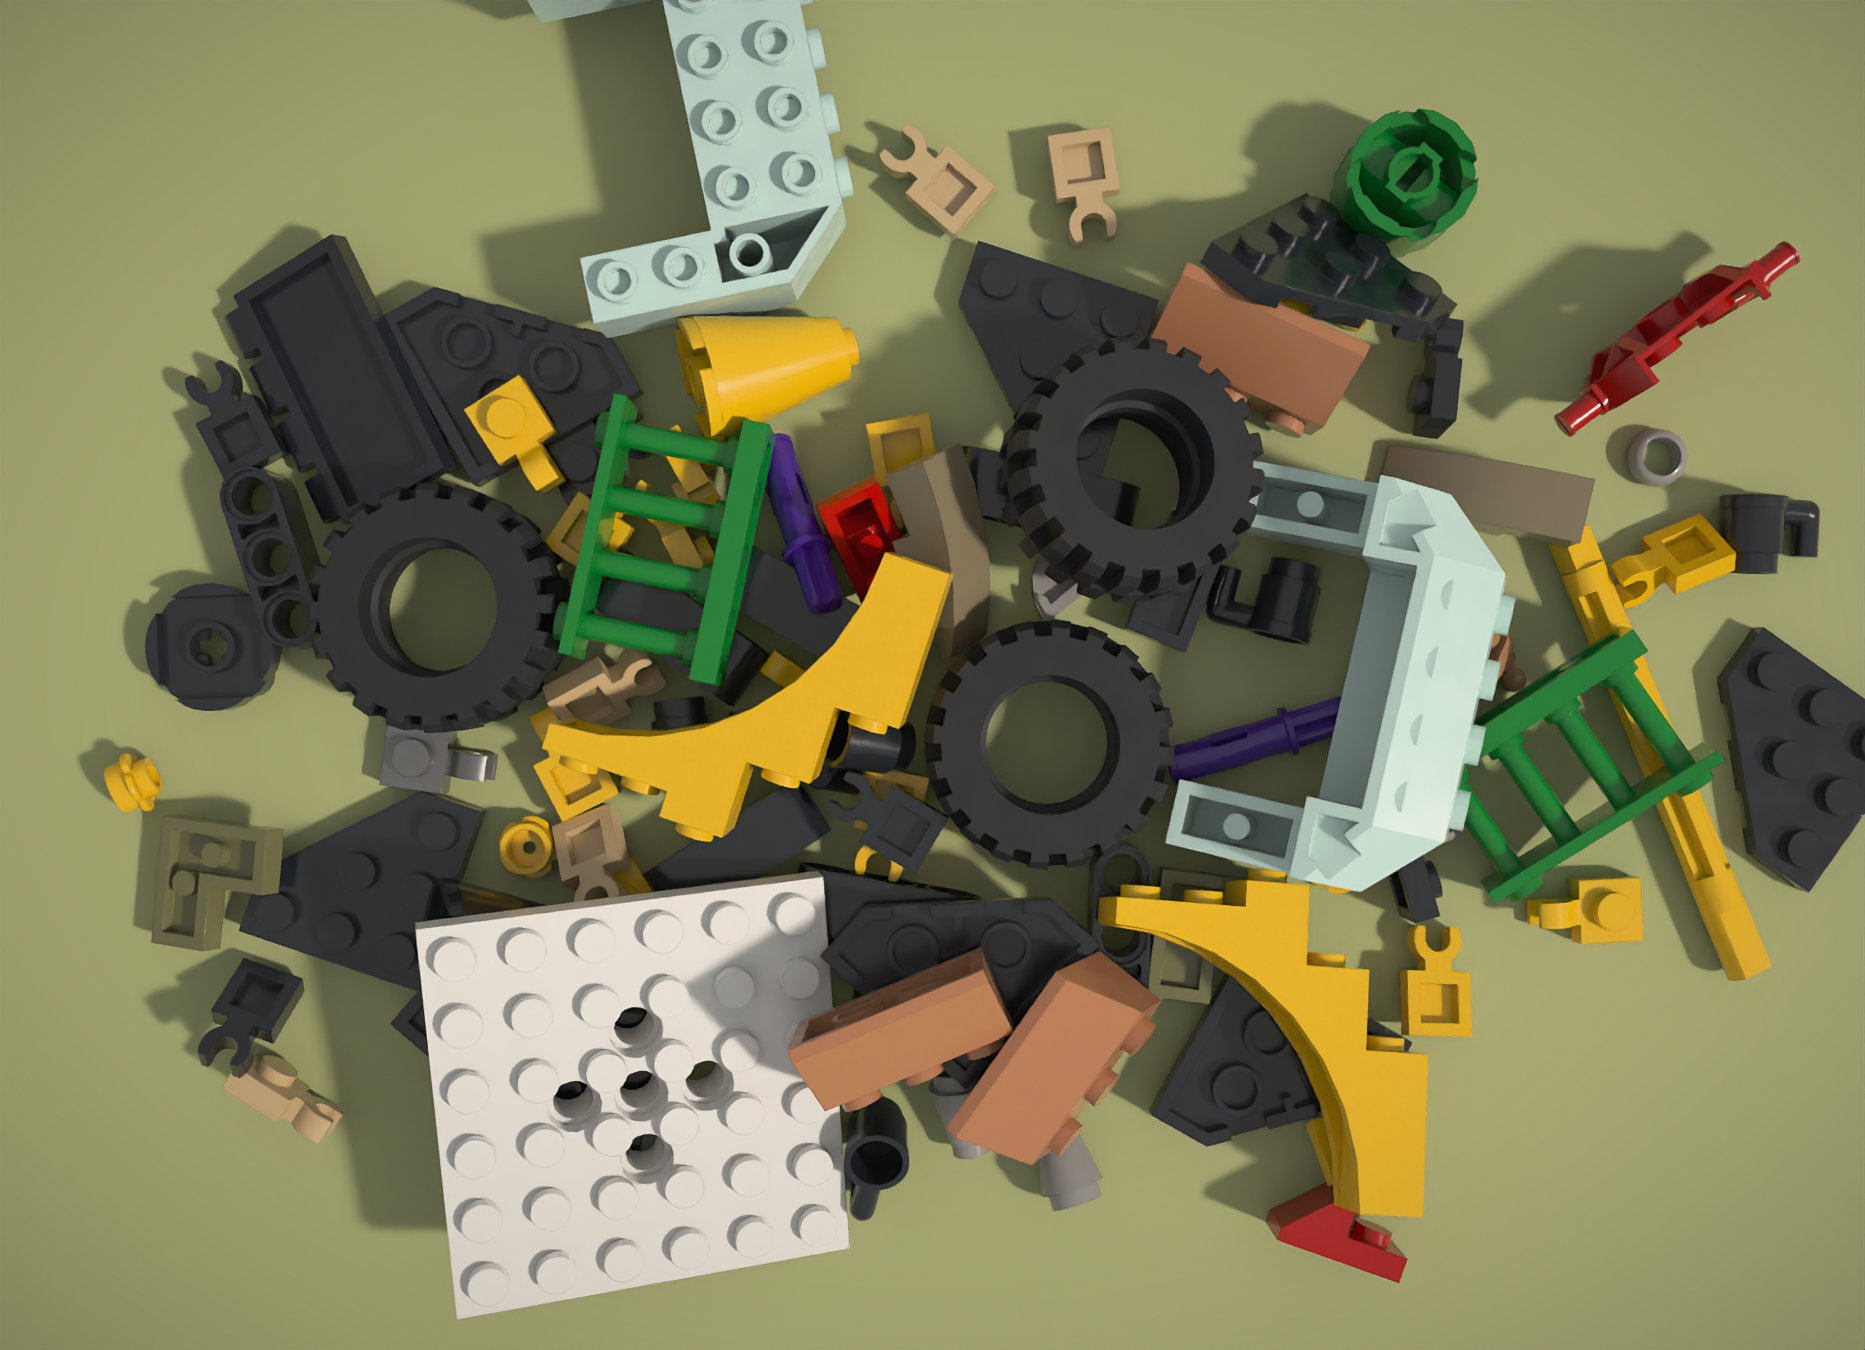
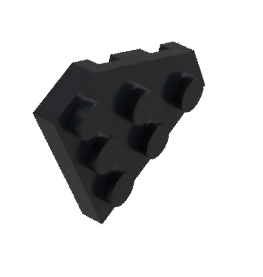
[1200,193,1458,343]
[958,240,1159,476]
[384,287,644,487]
[1717,627,1865,892]
[239,791,486,992]
[820,897,1100,1090]
[1148,973,1412,1147]

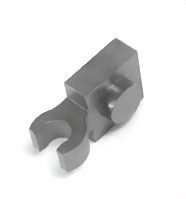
[379,725,498,794]

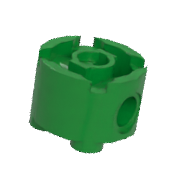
[1329,108,1479,259]

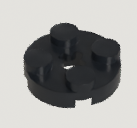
[145,583,282,711]

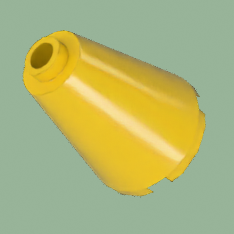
[675,316,859,441]

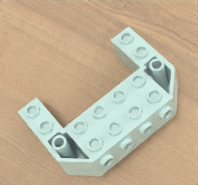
[527,0,854,338]
[1165,461,1516,892]

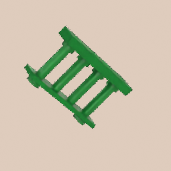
[553,393,776,688]
[1459,626,1725,904]

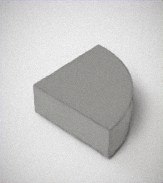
[1031,554,1082,621]

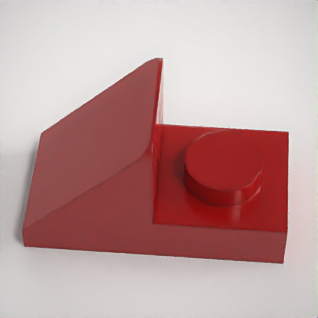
[815,476,902,605]
[1265,1182,1408,1283]

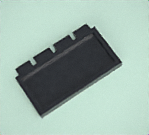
[224,234,457,525]

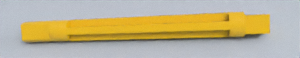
[1548,525,1772,981]

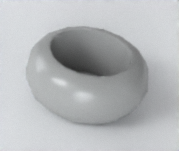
[1627,428,1688,487]

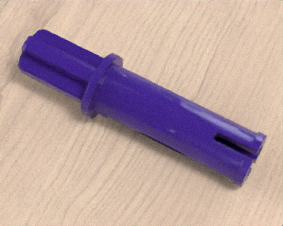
[766,433,842,614]
[1167,697,1341,786]

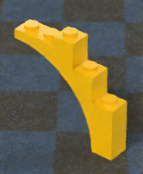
[542,552,954,842]
[1098,869,1429,1218]

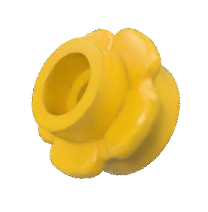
[104,753,163,813]
[499,816,558,879]

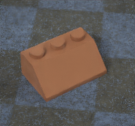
[1149,262,1371,438]
[787,947,1014,1112]
[946,951,1161,1165]

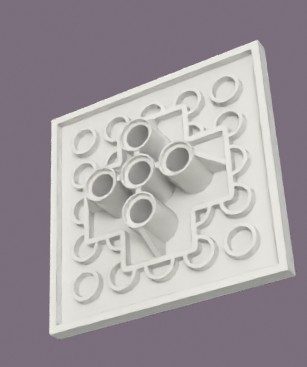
[415,871,850,1319]

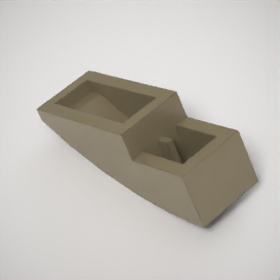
[885,443,990,660]
[1381,445,1595,548]

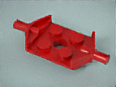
[1554,241,1800,437]

